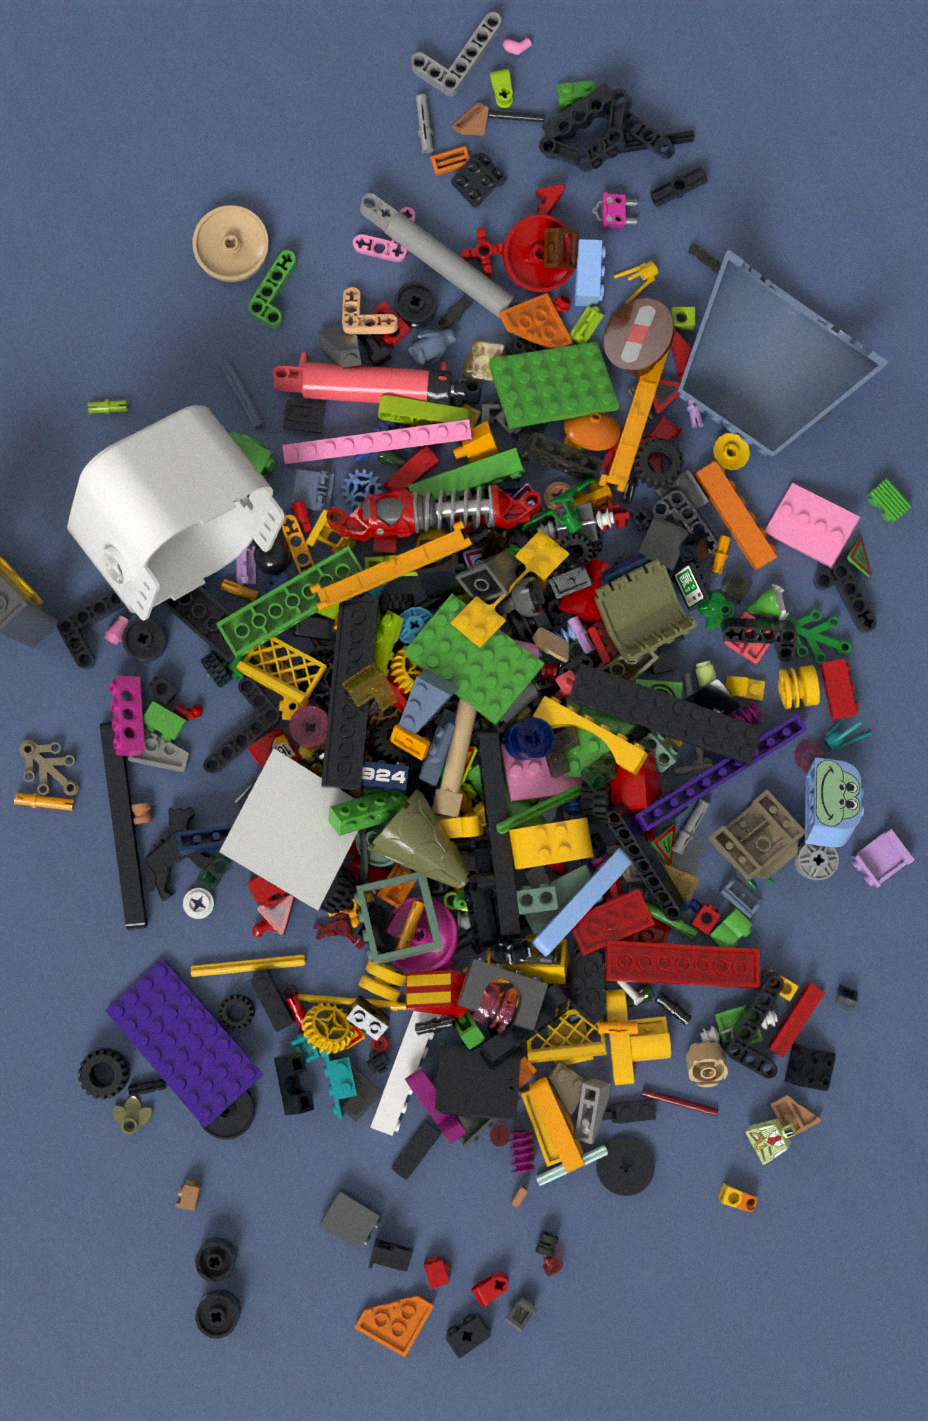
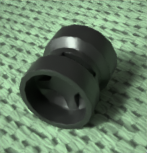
[535,1231,559,1257]

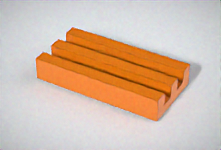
[430,146,470,176]

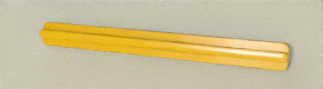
[191,954,306,977]

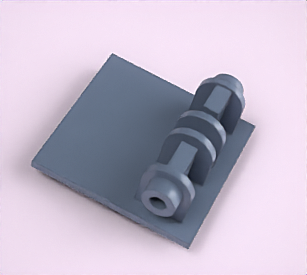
[291,469,335,511]

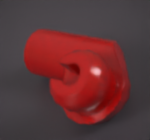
[252,919,278,938]

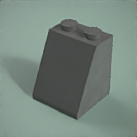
[637,516,689,573]
[455,550,518,602]

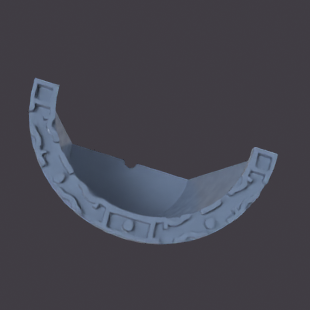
[678,249,888,457]

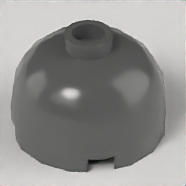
[510,577,545,617]

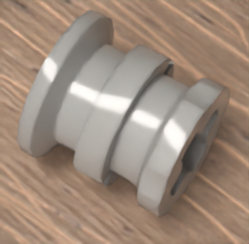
[456,911,471,930]

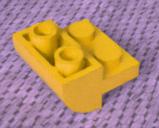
[628,1016,671,1062]

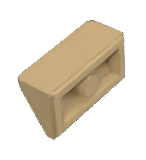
[532,627,569,663]

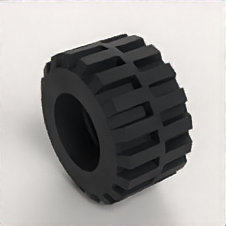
[634,438,684,489]
[366,716,418,765]
[581,775,611,824]
[319,866,357,914]
[78,1048,130,1100]

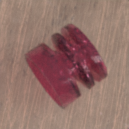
[289,705,328,749]
[470,983,518,1033]

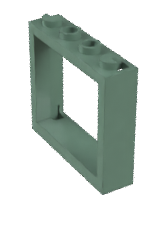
[354,872,443,965]

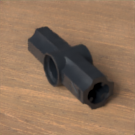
[650,166,708,207]

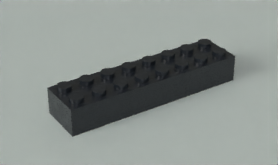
[162,586,236,663]

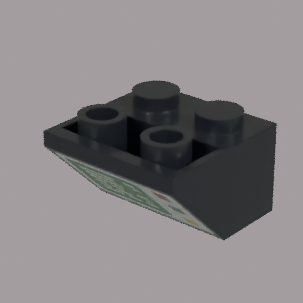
[673,562,711,612]

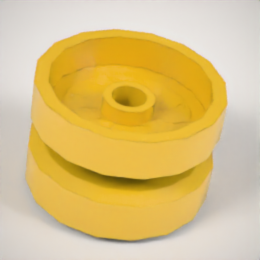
[358,960,406,1002]

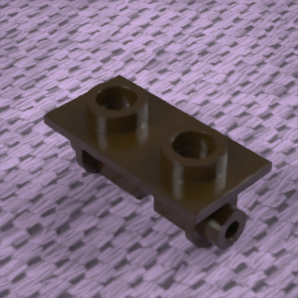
[480,527,509,560]

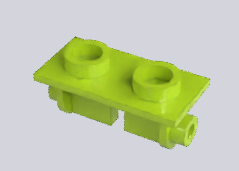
[569,305,604,344]

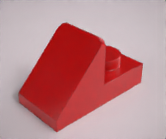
[535,185,565,215]

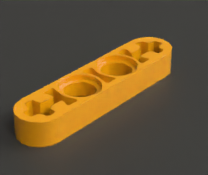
[281,515,314,574]

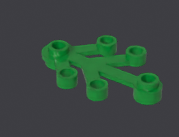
[784,610,852,664]

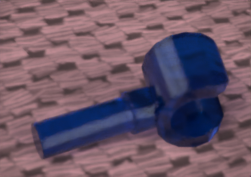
[683,899,701,912]

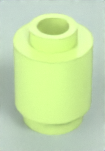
[695,661,717,687]

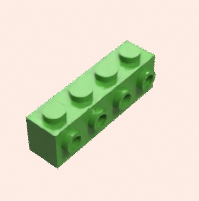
[328,791,408,836]

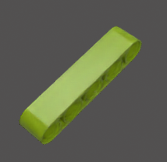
[378,395,472,426]

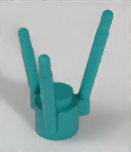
[824,719,872,751]

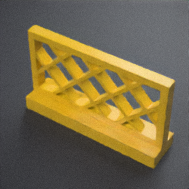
[236,637,327,708]
[527,1009,607,1063]

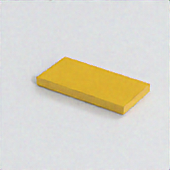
[521,1082,584,1167]

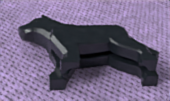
[145,807,215,902]

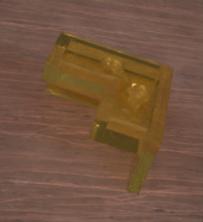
[342,663,399,711]
[662,863,700,900]

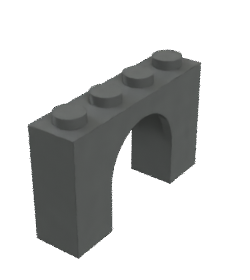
[456,957,548,1030]

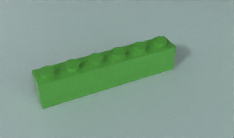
[408,448,526,503]

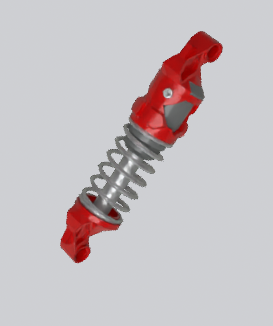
[326,484,541,542]

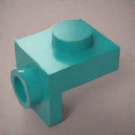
[291,1033,321,1064]

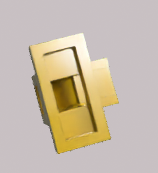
[306,509,357,553]

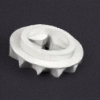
[183,888,214,919]

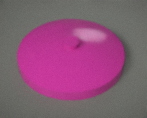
[386,897,459,972]

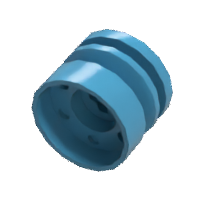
[399,607,433,647]

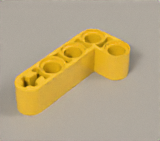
[438,815,483,838]

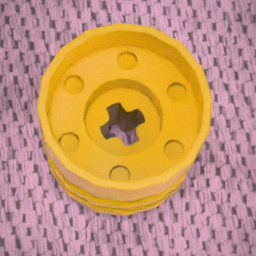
[778,665,820,709]

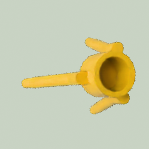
[613,261,658,304]

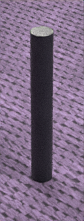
[488,110,545,122]

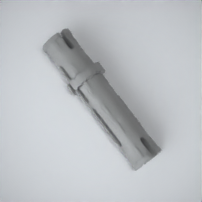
[415,94,434,153]
[671,799,710,855]

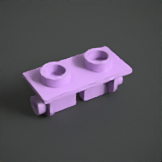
[236,546,256,584]

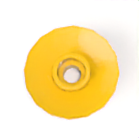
[713,433,750,470]

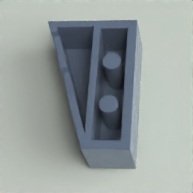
[399,669,460,734]

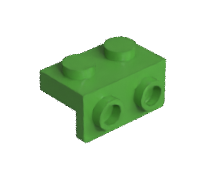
[557,81,597,113]

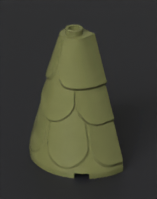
[367,789,470,888]

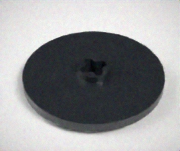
[596,1136,655,1196]

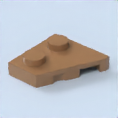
[769,1095,821,1139]

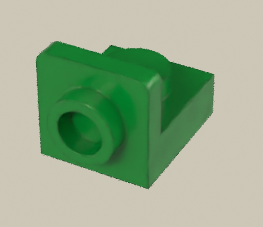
[228,653,248,680]

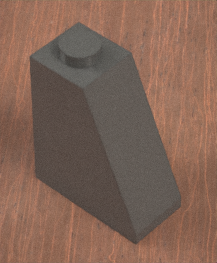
[318,325,361,368]

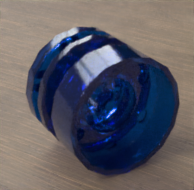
[504,717,555,761]

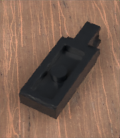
[602,1099,656,1124]

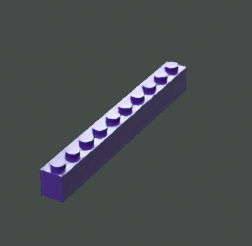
[633,714,807,833]

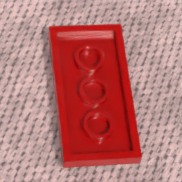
[572,889,655,956]

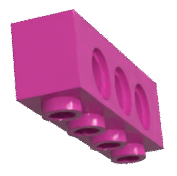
[110,676,145,756]

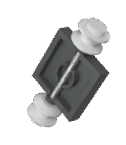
[537,502,615,546]

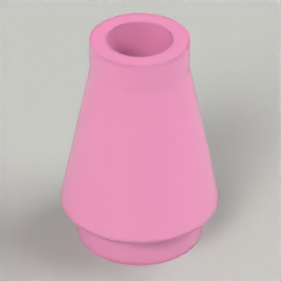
[104,615,129,645]

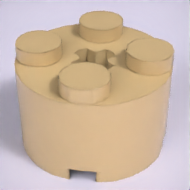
[686,1042,728,1087]

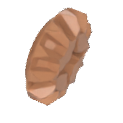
[544,482,574,511]

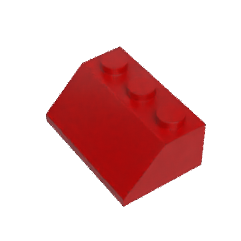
[558,559,613,625]

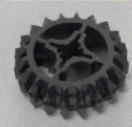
[296,650,334,702]

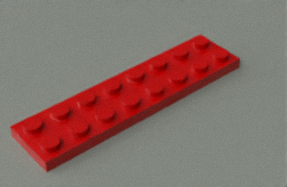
[605,940,760,989]

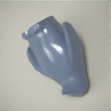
[408,328,457,366]

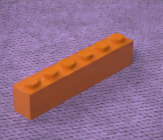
[694,461,777,571]

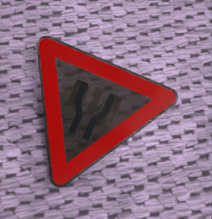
[653,379,680,415]

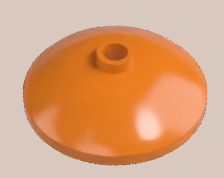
[564,412,621,451]

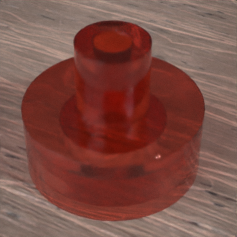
[490,1126,509,1146]
[542,1256,563,1276]

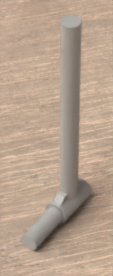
[674,673,713,775]

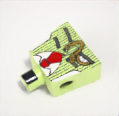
[745,1119,796,1165]

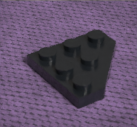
[550,950,608,1026]

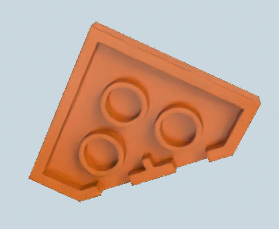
[499,293,573,349]
[354,1294,434,1357]

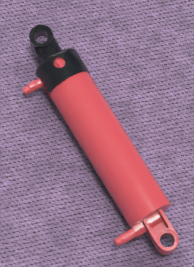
[273,352,482,406]

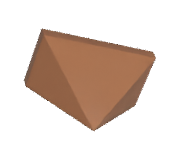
[451,101,489,136]

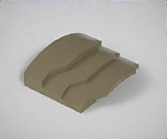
[708,789,805,881]

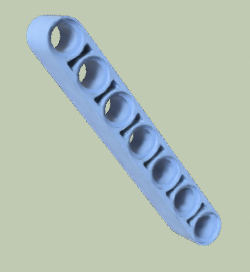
[531,845,632,957]

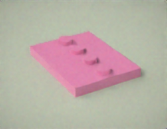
[764,483,860,568]
[500,736,583,803]

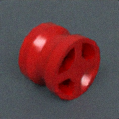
[540,661,557,682]

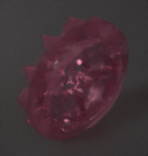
[794,742,826,772]

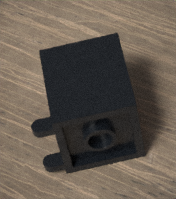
[417,539,467,597]

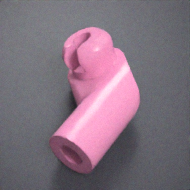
[503,38,532,55]

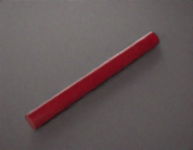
[641,1088,718,1117]

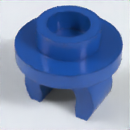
[564,797,581,816]

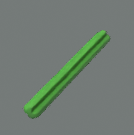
[496,786,581,834]

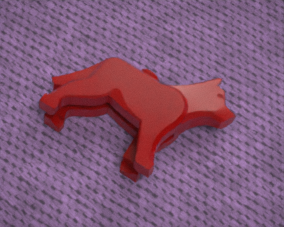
[597,416,682,486]

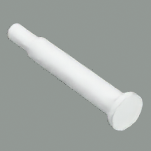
[604,962,644,1005]

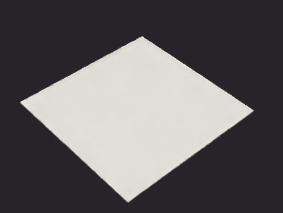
[219,748,358,911]

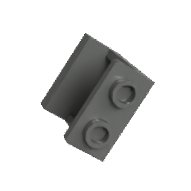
[320,1188,381,1250]

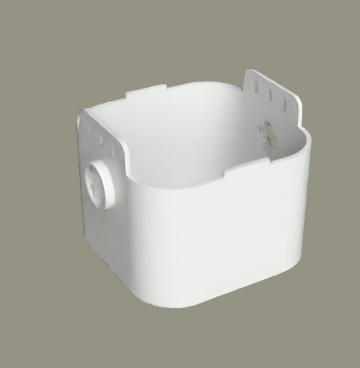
[67,405,284,620]

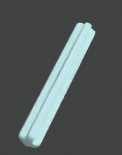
[536,1145,608,1186]

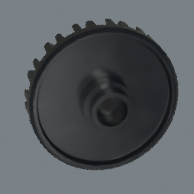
[199,1090,256,1140]

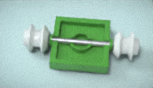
[700,1004,778,1051]

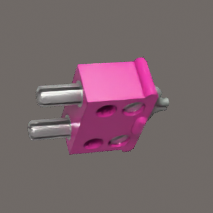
[592,192,638,230]

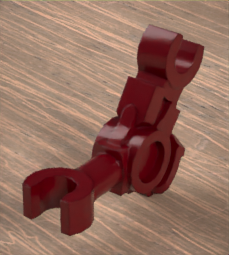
[313,914,366,950]

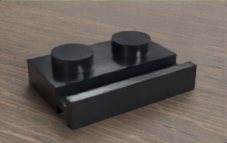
[283,400,325,433]

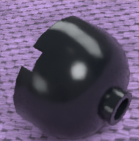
[253,537,292,575]

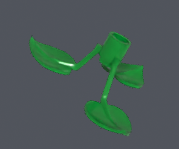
[522,478,595,534]

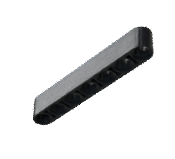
[605,802,686,921]

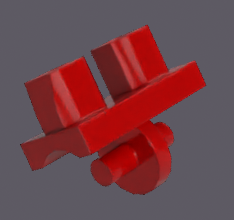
[594,499,629,532]

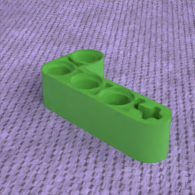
[248,250,297,329]

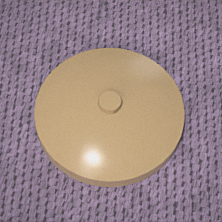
[192,205,269,282]

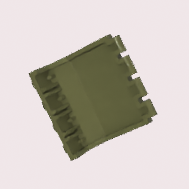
[594,559,697,661]

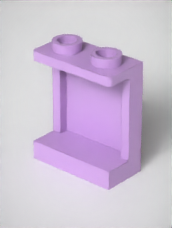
[851,829,915,888]

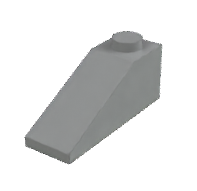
[574,1078,611,1144]

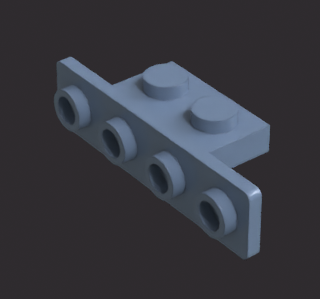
[419,709,456,786]

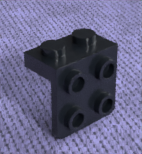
[451,153,507,208]
[687,678,739,715]
[785,1044,836,1091]

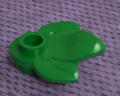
[697,592,736,630]

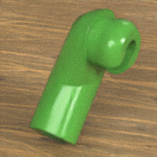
[453,890,466,909]

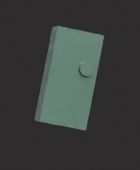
[517,864,603,934]

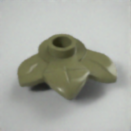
[113,1096,152,1135]

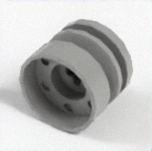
[793,841,839,880]

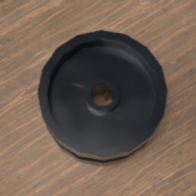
[395,281,437,329]
[122,618,168,662]
[195,1289,241,1339]

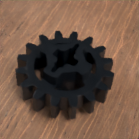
[490,938,533,965]

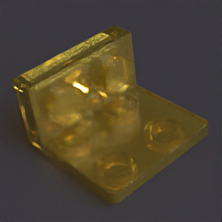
[462,340,508,387]

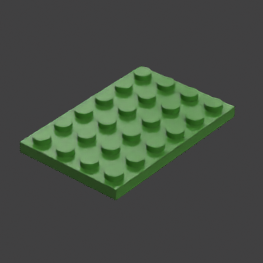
[488,341,619,429]
[403,594,544,725]

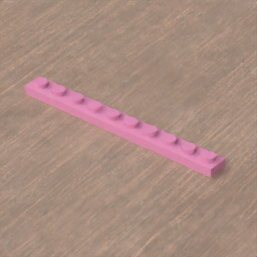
[282,420,473,464]

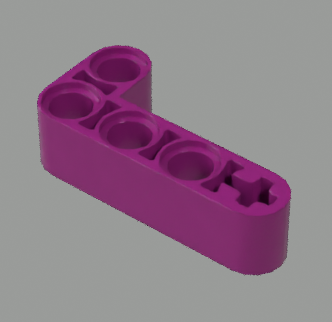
[405,1067,467,1144]

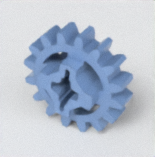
[341,469,383,509]

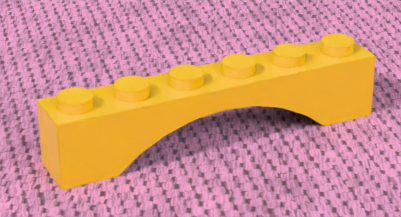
[533,696,648,775]

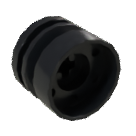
[507,607,553,642]

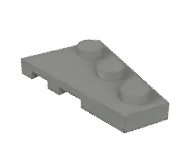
[128,728,189,773]

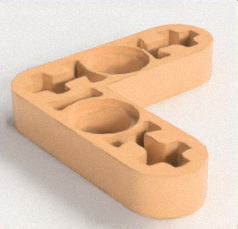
[342,287,398,335]

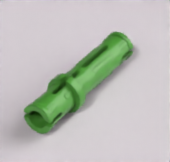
[646,901,699,940]

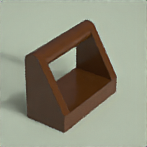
[544,228,579,269]

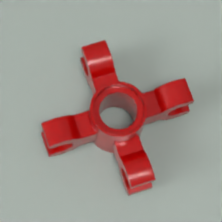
[461,228,503,276]

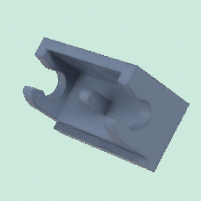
[719,876,762,918]

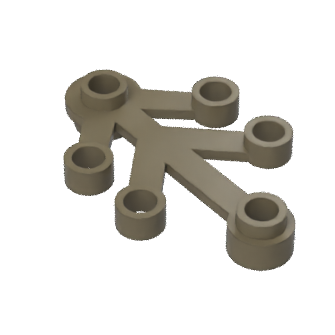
[19,740,80,796]

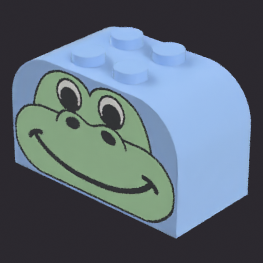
[805,757,864,847]

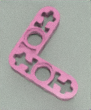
[353,207,415,262]

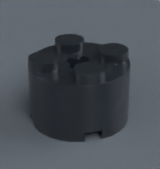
[195,1237,237,1282]

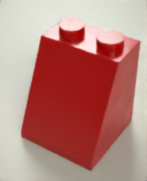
[610,750,662,809]

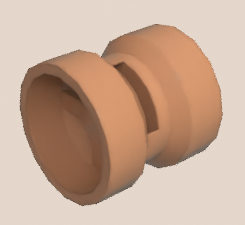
[131,802,153,825]

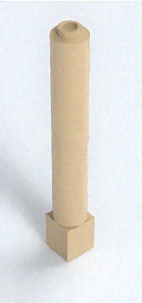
[432,698,477,817]

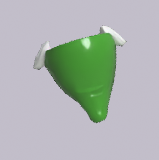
[747,584,789,620]

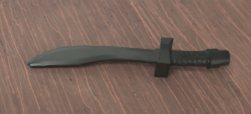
[357,826,372,886]

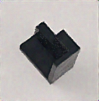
[353,902,399,954]
[368,1239,413,1272]

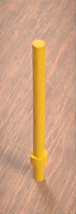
[298,994,406,1011]

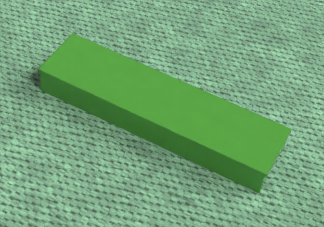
[216,545,364,659]

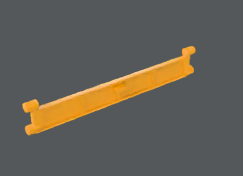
[599,350,669,492]
[310,521,472,611]

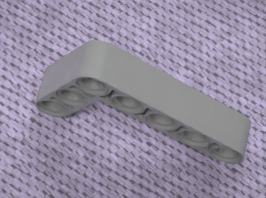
[411,12,501,96]

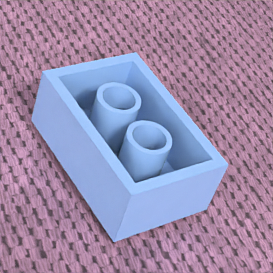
[575,239,605,307]

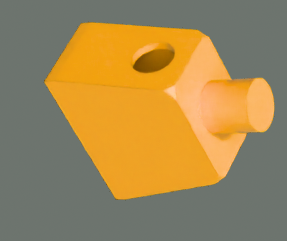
[453,421,499,464]

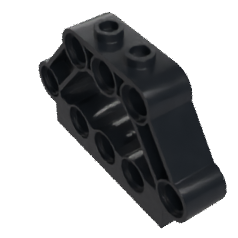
[539,82,632,172]

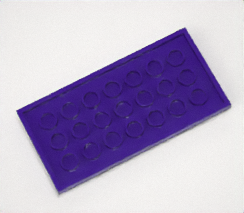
[106,959,264,1128]

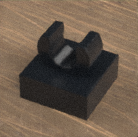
[836,985,858,1011]

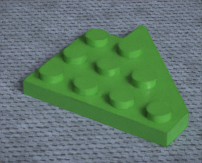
[565,700,637,778]

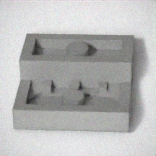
[656,469,710,523]

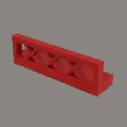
[766,982,825,1058]

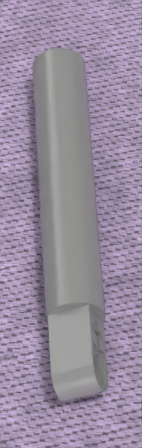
[360,193,515,319]

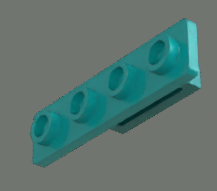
[321,1050,358,1119]

